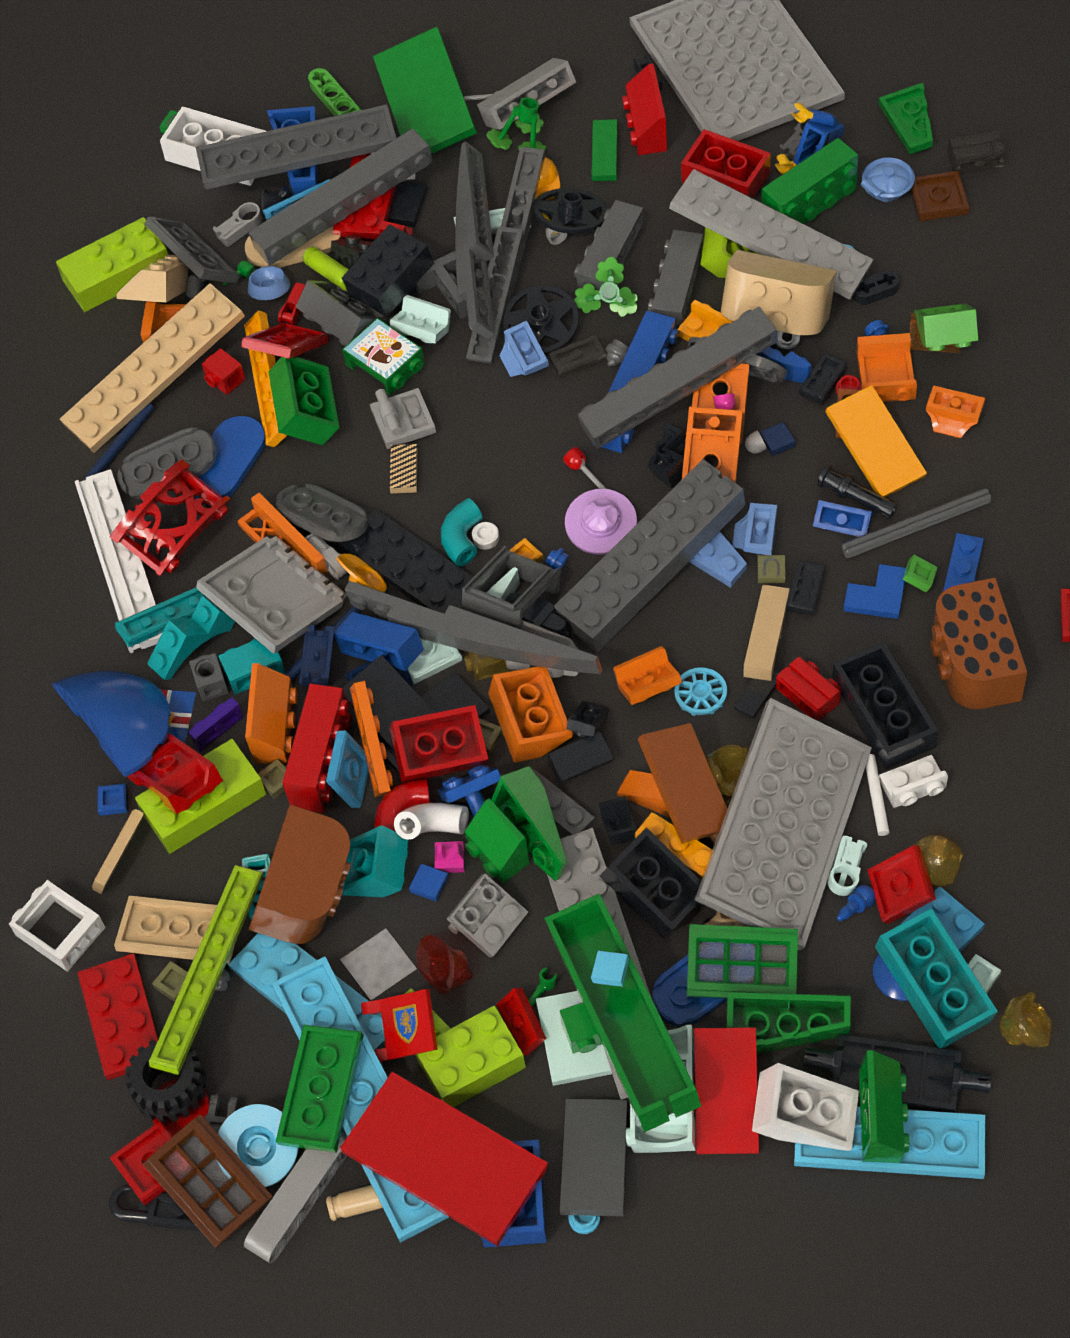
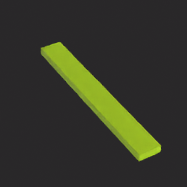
[149,865,263,1075]

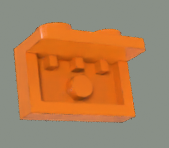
[613,646,682,705]

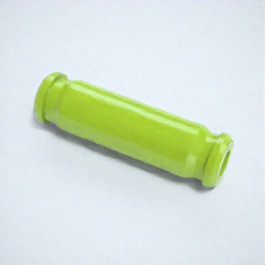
[303,247,349,291]

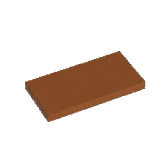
[638,723,727,844]

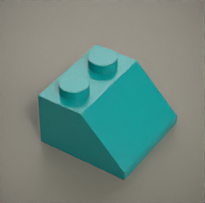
[342,825,408,898]

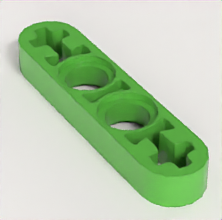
[308,68,361,116]

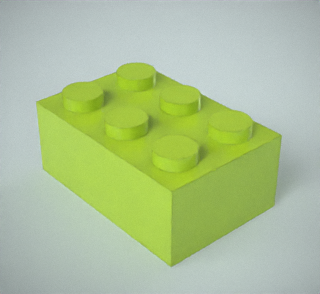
[416,1006,526,1107]

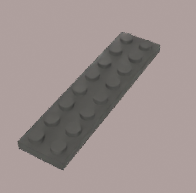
[195,105,396,190]

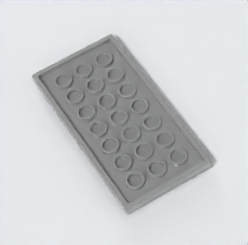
[695,698,872,950]

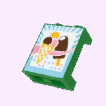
[342,318,424,395]

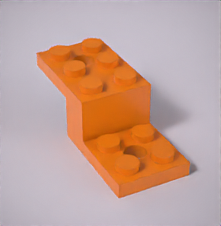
[682,364,750,483]

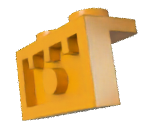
[677,300,734,342]

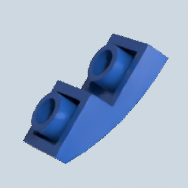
[758,347,811,383]

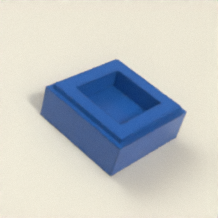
[98,783,128,816]
[409,864,448,902]

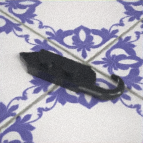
[109,1185,231,1231]

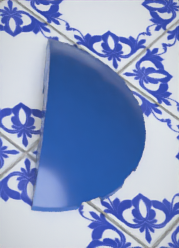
[52,671,171,777]

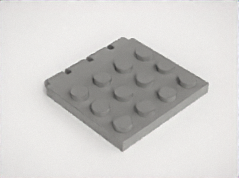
[196,536,347,654]

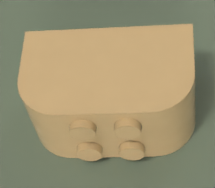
[721,250,837,335]

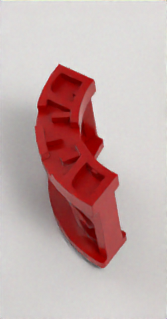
[109,459,231,576]

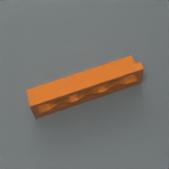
[237,493,328,575]

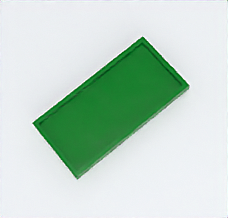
[373,27,477,154]

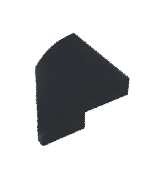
[648,422,686,489]

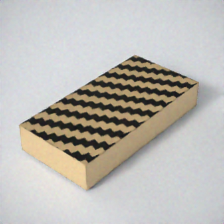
[390,444,418,494]

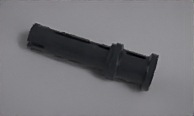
[817,465,898,519]

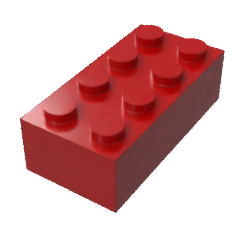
[282,684,353,814]

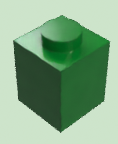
[559,1002,601,1054]

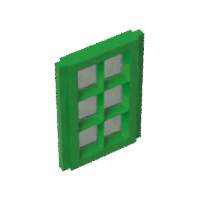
[687,924,798,999]

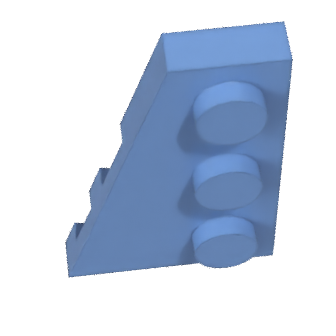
[689,531,747,588]

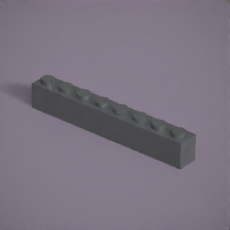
[248,128,433,266]
[578,306,777,449]

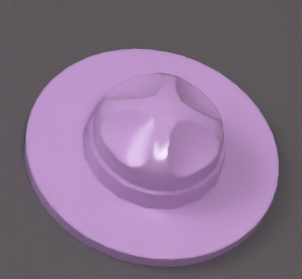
[565,489,637,555]

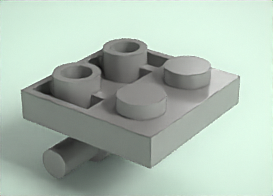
[370,388,436,449]
[446,874,528,957]

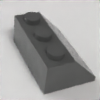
[296,280,390,346]

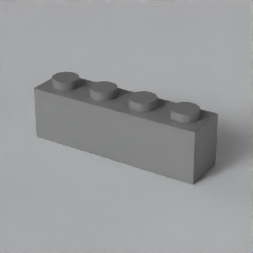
[477,58,576,130]

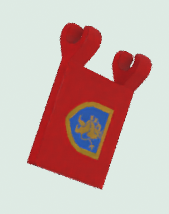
[361,989,438,1063]

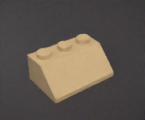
[117,255,188,302]

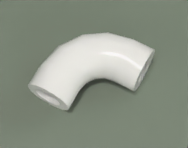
[394,803,469,839]

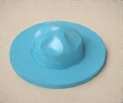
[218,1104,298,1188]

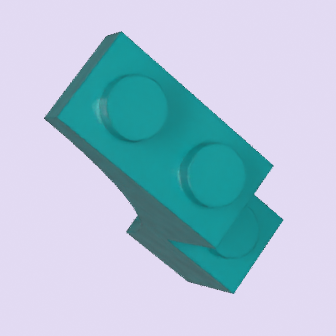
[147,595,235,680]

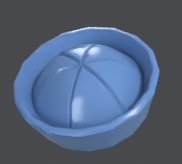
[248,266,290,301]

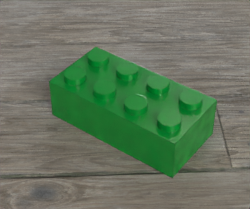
[762,138,858,224]

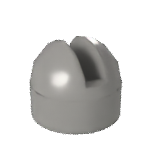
[745,430,767,454]

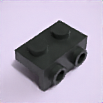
[329,235,373,269]

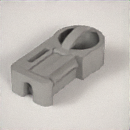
[213,202,263,247]
[305,533,348,580]

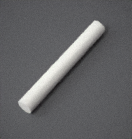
[865,754,890,836]

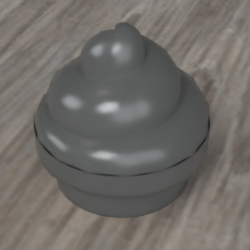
[606,339,629,367]

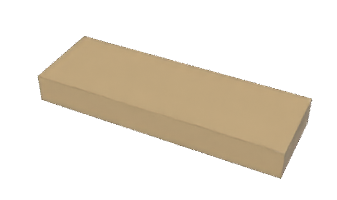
[92,809,144,894]

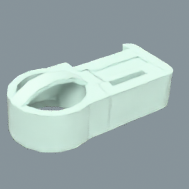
[827,836,867,896]

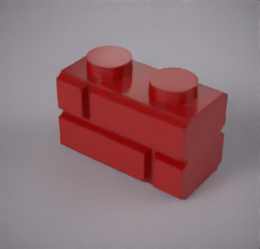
[776,657,841,722]

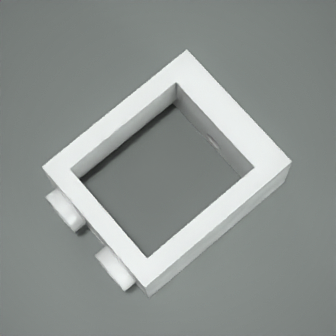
[9,880,106,972]

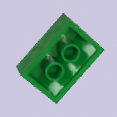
[858,1050,909,1163]

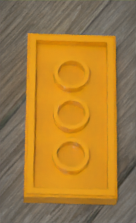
[825,385,927,498]

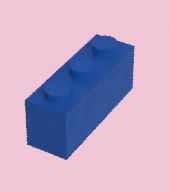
[334,612,424,671]

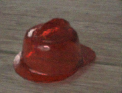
[417,935,473,994]

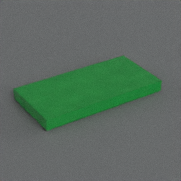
[275,1025,364,1153]

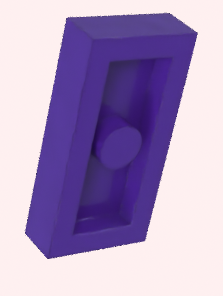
[189,697,243,752]

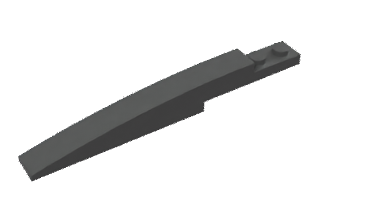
[455,141,495,340]
[466,147,545,364]
[345,581,602,675]

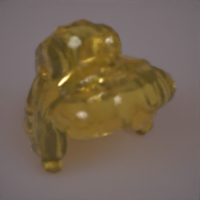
[707,744,749,796]
[915,835,963,886]
[999,992,1052,1048]

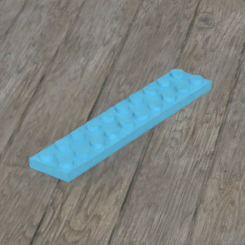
[271,957,449,1243]

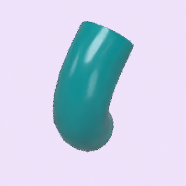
[440,498,483,567]

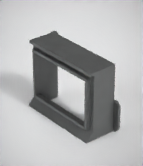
[461,546,561,630]

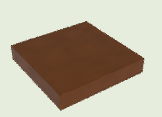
[910,171,970,221]

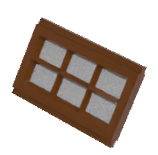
[143,1115,273,1249]

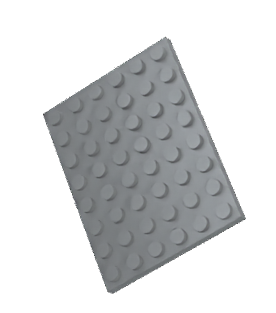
[630,0,845,141]

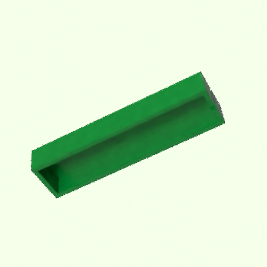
[545,893,701,1133]

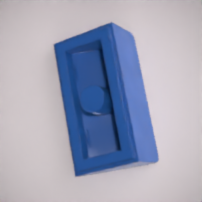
[813,500,873,537]

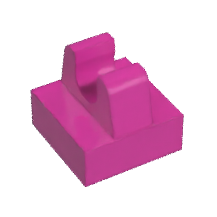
[435,841,465,873]

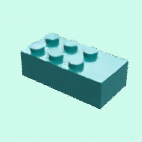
[875,908,998,1049]

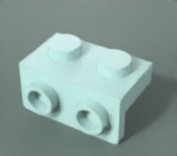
[390,295,451,344]

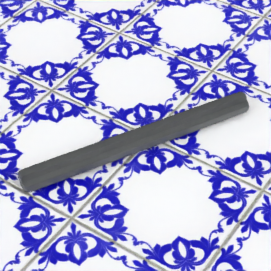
[841,488,991,558]

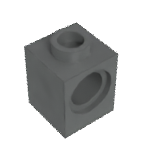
[189,653,229,702]

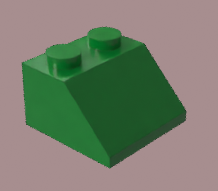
[464,798,530,884]

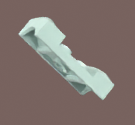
[626,1025,695,1153]

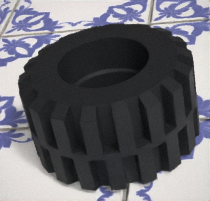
[125,1040,207,1123]

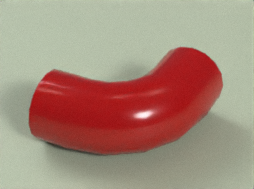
[374,779,431,832]

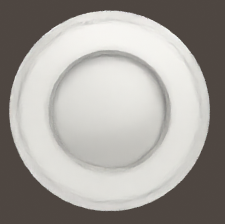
[472,522,499,550]

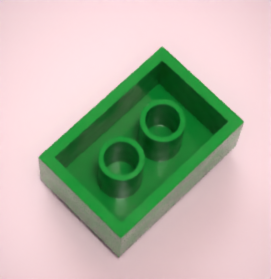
[268,357,339,445]

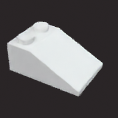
[752,1063,859,1151]

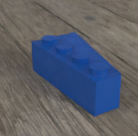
[267,106,319,196]

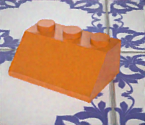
[245,663,298,764]
[488,666,573,763]

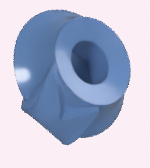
[861,157,915,202]

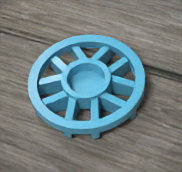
[674,667,727,716]

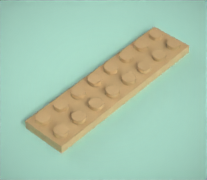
[60,283,245,453]

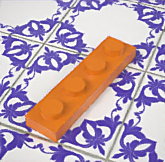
[350,681,393,798]

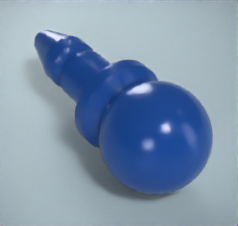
[837,885,876,921]

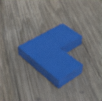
[843,564,906,619]

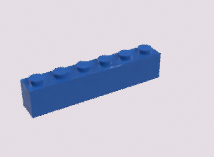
[592,310,679,453]

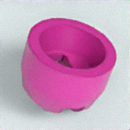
[713,394,735,410]

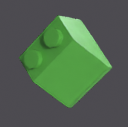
[914,303,978,351]

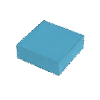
[591,951,629,987]

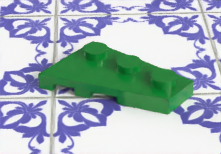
[878,83,933,154]

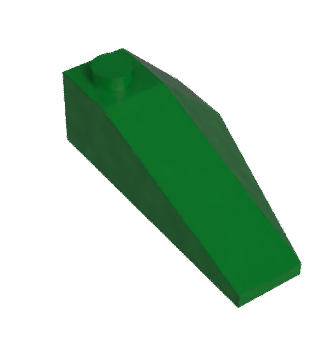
[491,766,567,881]

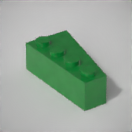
[727,992,851,1055]

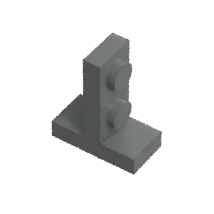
[416,251,468,319]

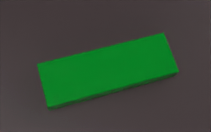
[592,119,617,181]

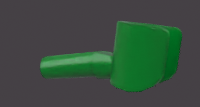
[222,261,255,286]
[528,967,557,1007]

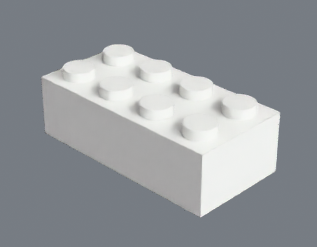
[160,106,266,186]

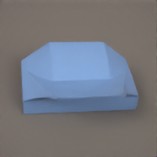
[499,320,549,377]
[732,503,777,555]

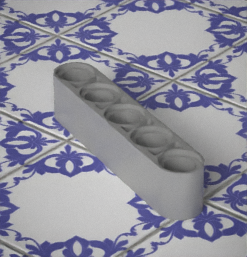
[244,1128,347,1264]

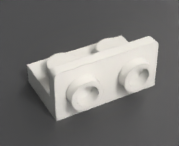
[879,755,948,808]

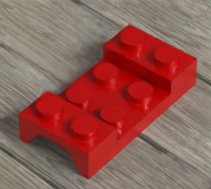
[127,733,223,815]

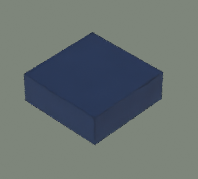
[760,422,796,456]

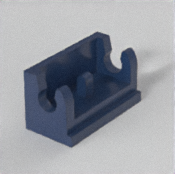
[299,625,334,686]

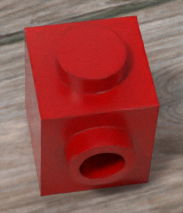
[202,348,246,395]

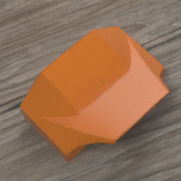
[926,385,985,438]

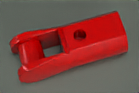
[278,282,305,325]

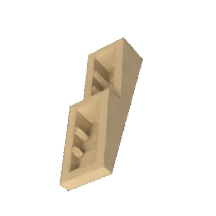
[744,585,790,681]

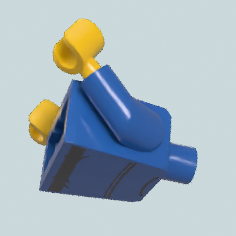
[775,103,844,174]

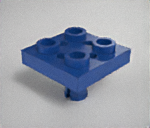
[437,764,501,818]

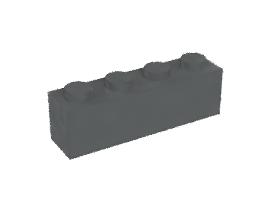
[574,200,644,291]
[648,230,703,328]

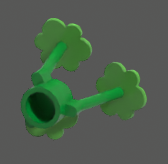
[486,97,546,151]
[574,257,638,317]

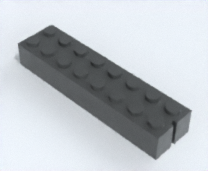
[554,459,746,653]

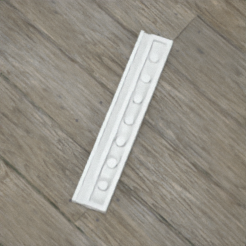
[75,469,162,653]

